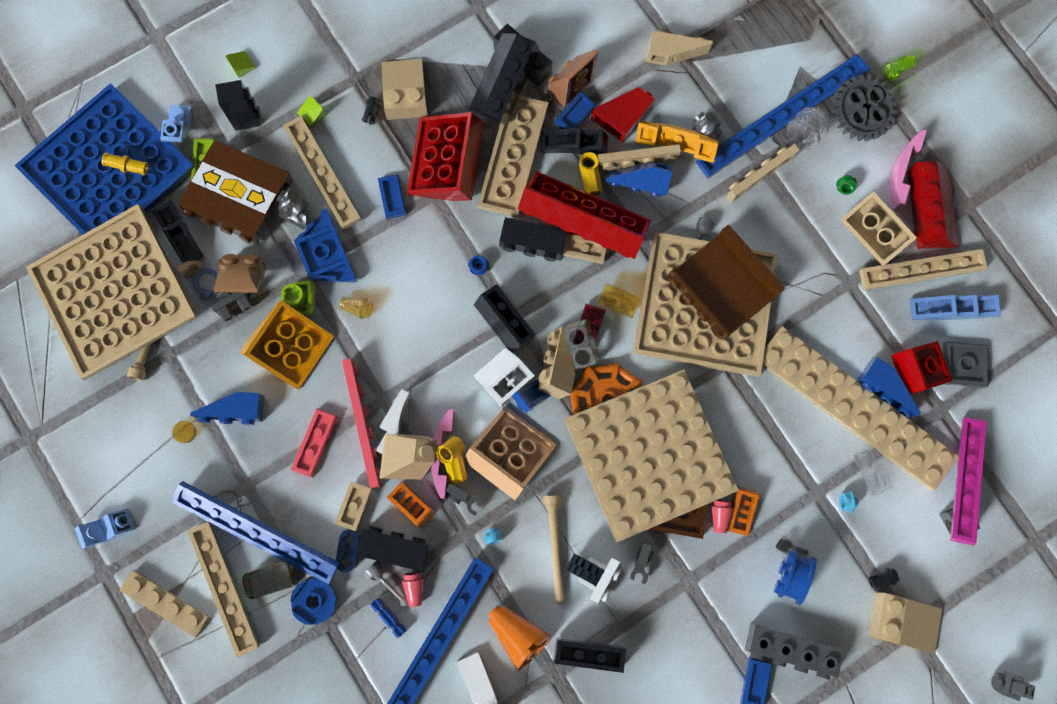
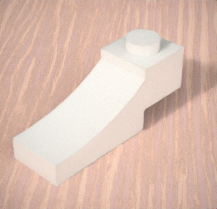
[376,389,411,455]
[457,652,499,704]

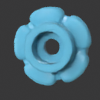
[839,491,858,513]
[482,527,504,545]

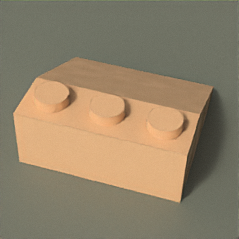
[463,406,557,500]

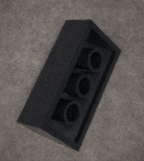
[469,33,540,125]

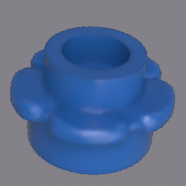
[468,255,489,275]

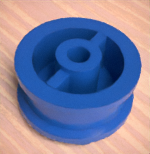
[773,550,817,605]

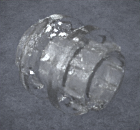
[787,107,829,150]

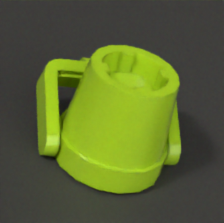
[281,281,316,316]

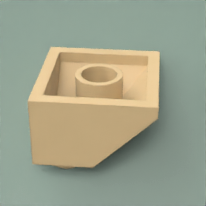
[380,434,437,480]

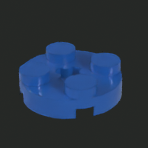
[290,579,338,625]

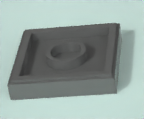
[943,342,988,388]

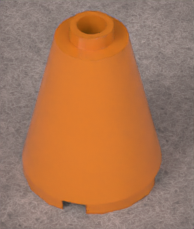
[488,606,550,671]

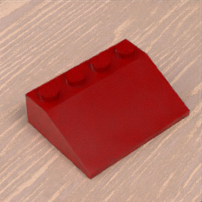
[407,112,484,201]

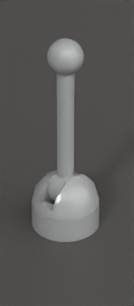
[363,561,408,607]

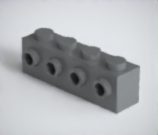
[744,623,844,680]

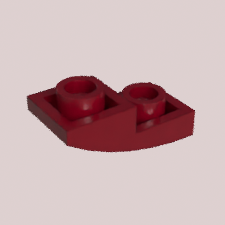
[572,303,606,351]

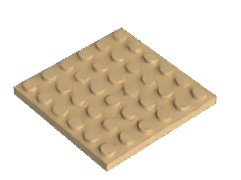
[26,204,198,380]
[633,231,778,377]
[564,370,739,543]

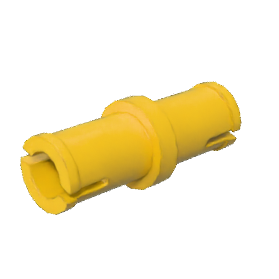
[102,152,149,176]

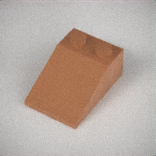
[548,50,598,108]

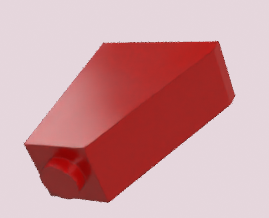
[591,87,655,143]

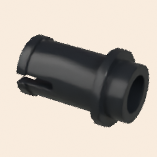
[362,96,382,125]
[868,568,900,591]

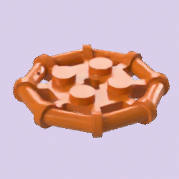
[570,362,643,415]

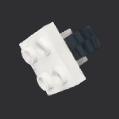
[566,553,622,604]

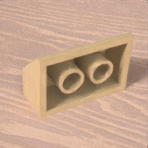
[840,191,917,266]

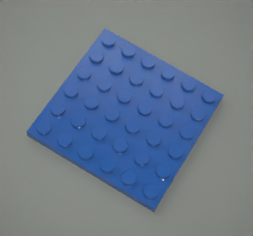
[14,83,195,235]

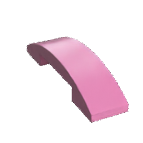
[890,130,926,211]
[431,409,455,499]

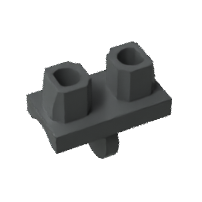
[210,292,254,322]
[991,672,1035,701]

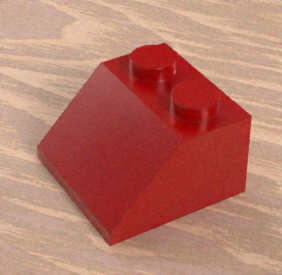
[891,341,953,394]

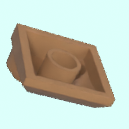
[213,254,266,293]

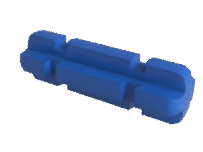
[370,598,406,638]

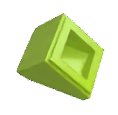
[225,51,256,78]
[297,95,326,128]

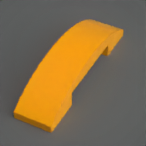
[635,121,719,163]

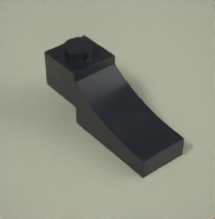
[541,128,608,156]
[151,200,204,263]

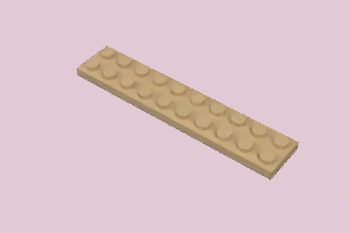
[762,326,958,491]

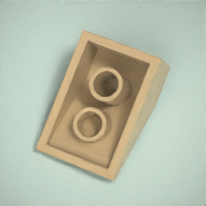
[382,59,428,120]
[868,592,942,653]

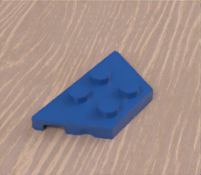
[294,208,357,283]

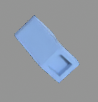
[160,105,193,143]
[75,509,135,549]

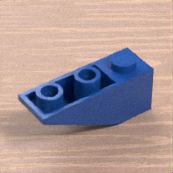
[606,162,673,196]
[857,357,921,418]
[190,392,264,425]

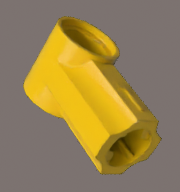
[579,152,603,196]
[436,436,468,484]

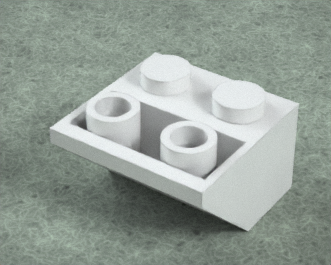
[473,348,535,408]

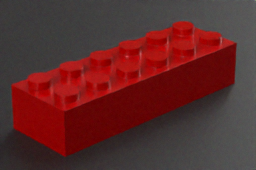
[518,171,652,259]

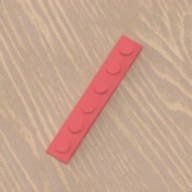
[342,358,384,489]

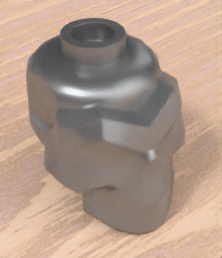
[692,112,723,141]
[276,187,309,230]

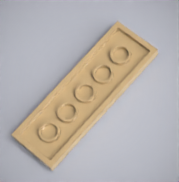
[477,95,548,218]

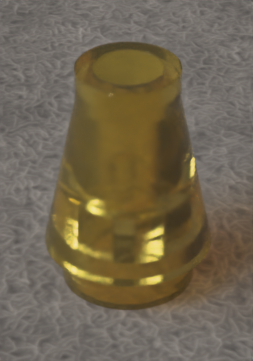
[339,297,373,319]

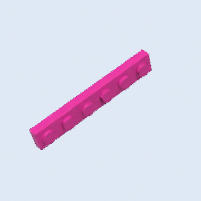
[950,417,987,546]

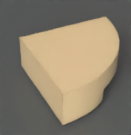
[176,260,204,278]

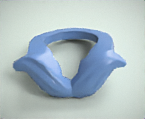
[193,268,218,300]

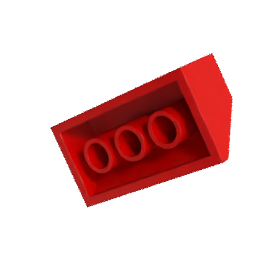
[907,161,959,249]

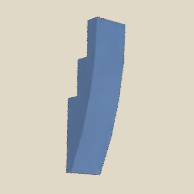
[910,295,1001,320]

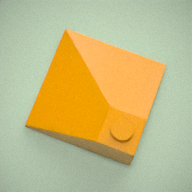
[239,300,334,390]

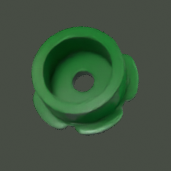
[836,175,857,195]

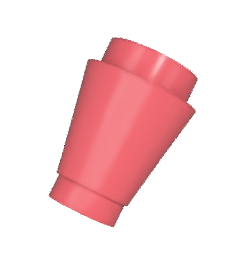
[711,500,733,533]
[402,572,424,607]

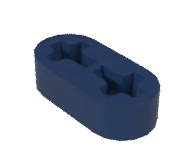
[336,530,360,573]

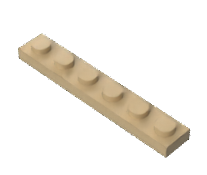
[283,116,361,230]
[859,249,988,291]
[187,522,260,658]

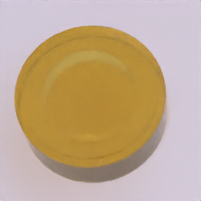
[172,421,197,444]

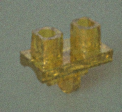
[597,283,641,318]

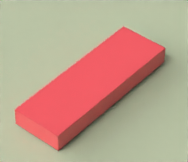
[291,408,338,478]

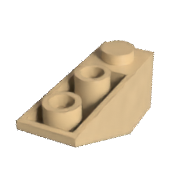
[646,30,713,65]
[538,327,575,399]

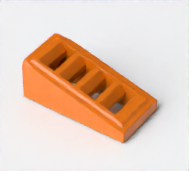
[387,481,436,528]
[727,486,760,536]

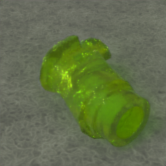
[883,55,916,81]

